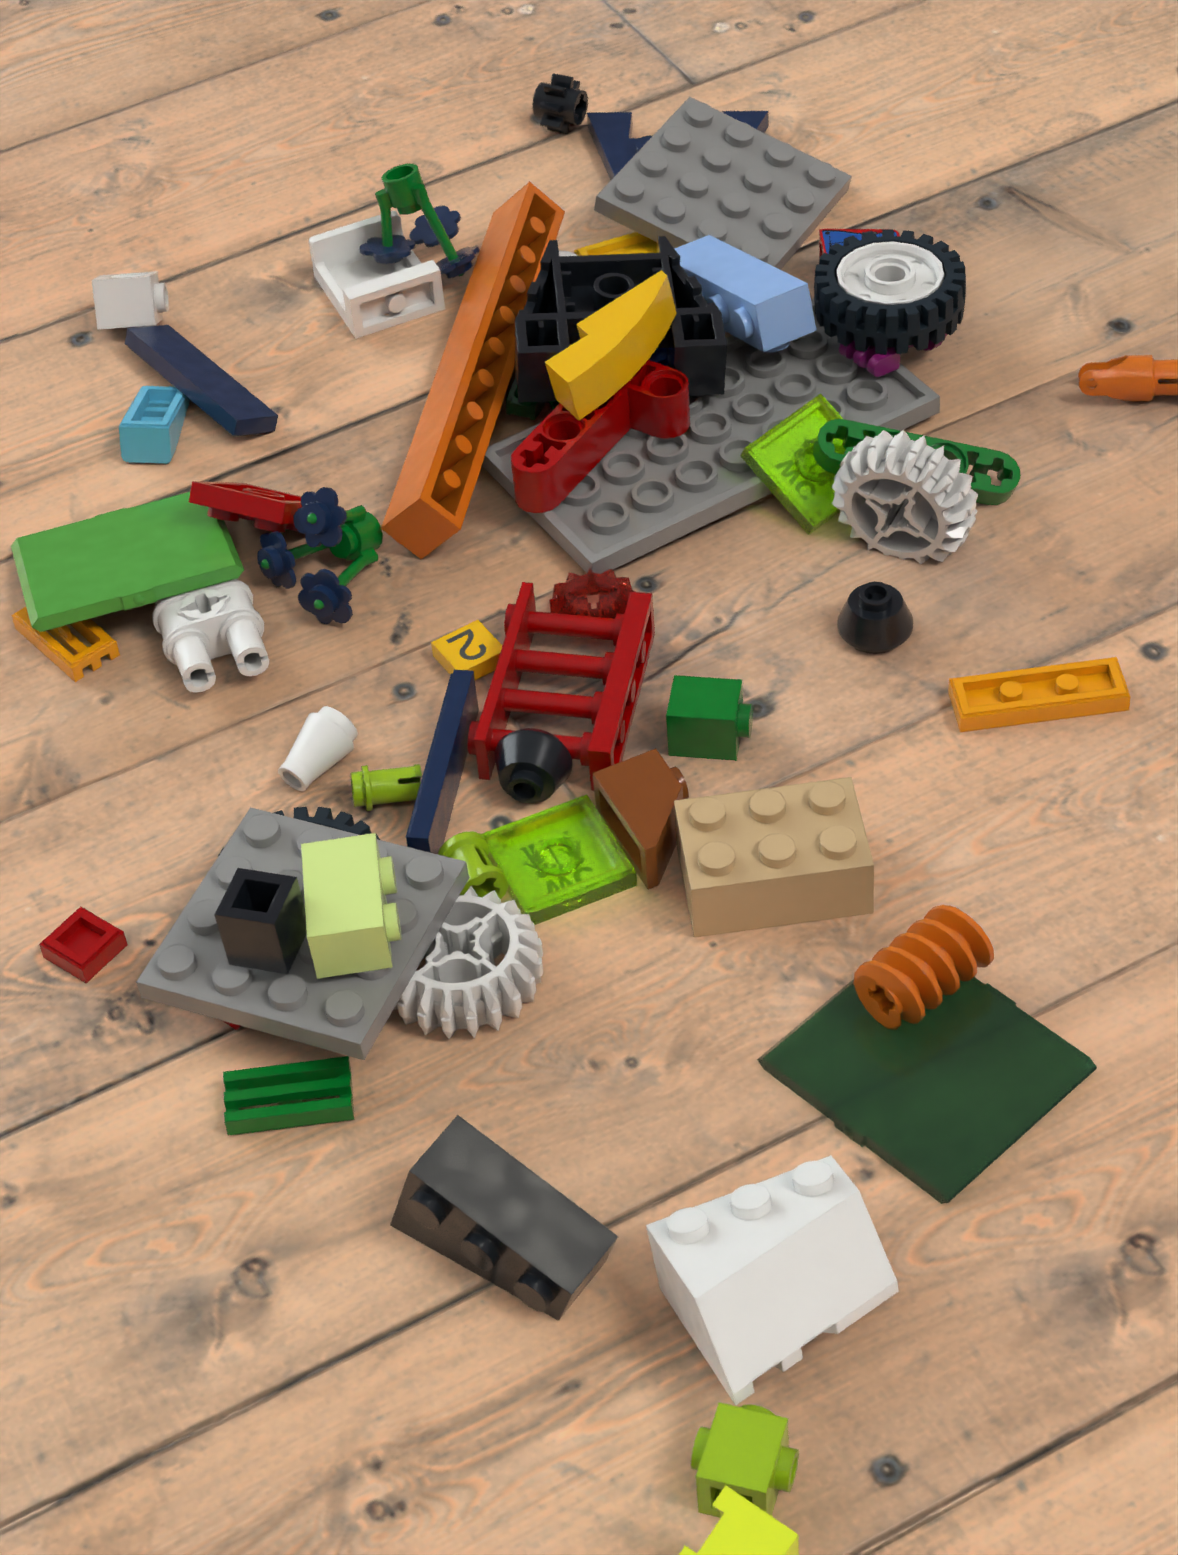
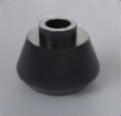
[837,582,913,654]
[495,728,573,803]

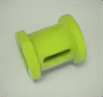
[438,831,509,899]

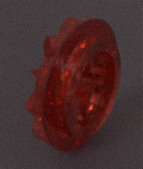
[549,568,636,618]

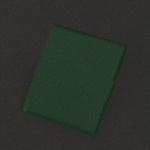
[757,977,1097,1204]

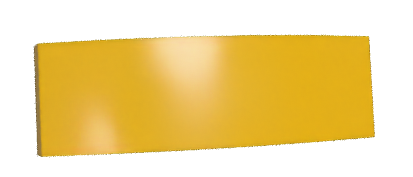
[545,270,677,420]

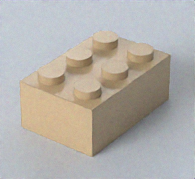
[674,777,874,938]

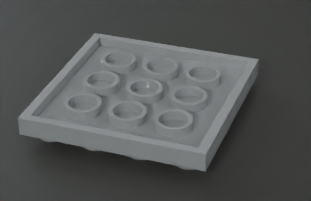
[594,97,852,270]
[136,807,469,1060]

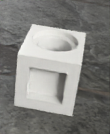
[92,271,169,330]

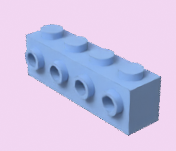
[675,235,817,352]

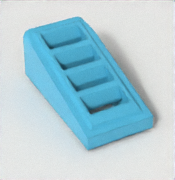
[119,386,190,464]

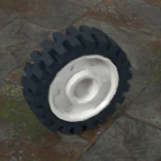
[814,229,966,354]

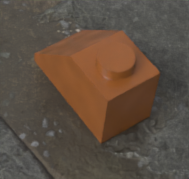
[593,748,689,890]

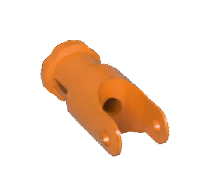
[1078,355,1178,401]

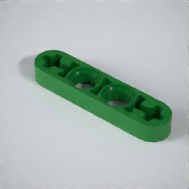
[813,419,1021,505]

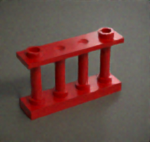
[467,582,655,791]

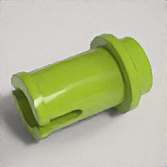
[350,764,422,811]

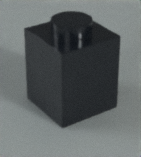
[214,868,307,975]

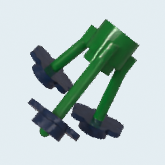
[360,164,480,279]
[257,487,383,624]

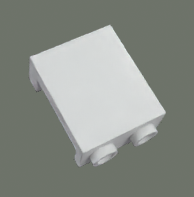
[309,211,445,339]

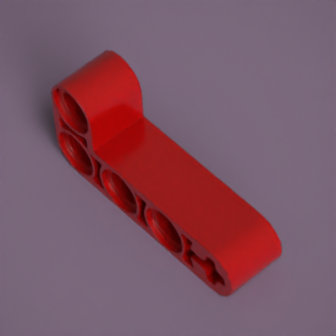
[511,360,690,513]

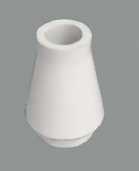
[278,706,358,792]

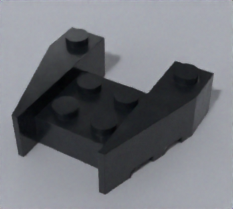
[515,236,727,403]

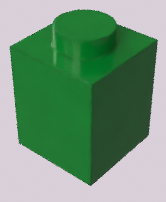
[666,675,753,761]

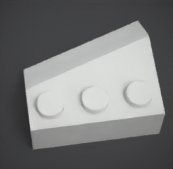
[646,1156,899,1406]

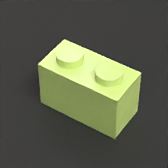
[301,833,402,979]

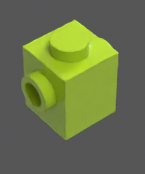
[691,1402,799,1518]

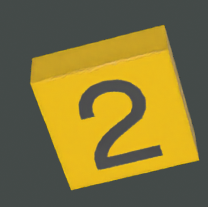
[431,619,503,680]

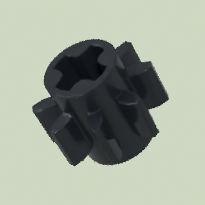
[532,73,588,134]

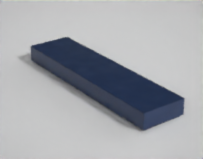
[125,325,278,437]
[406,669,479,854]

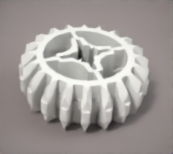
[832,430,978,564]
[393,886,543,1040]

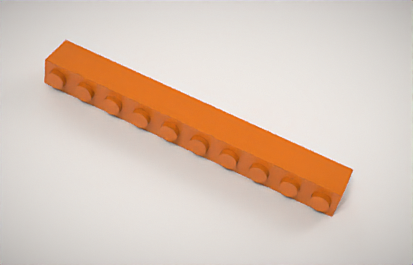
[381,181,565,559]

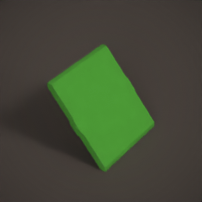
[11,492,244,632]

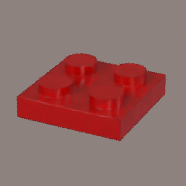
[189,481,302,533]

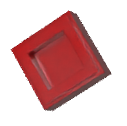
[39,906,128,983]

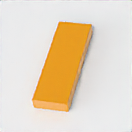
[948,657,1131,732]

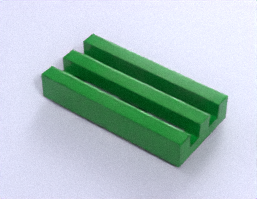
[223,1056,354,1135]

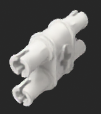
[152,578,269,693]

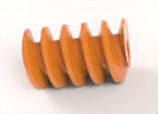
[853,905,994,1030]

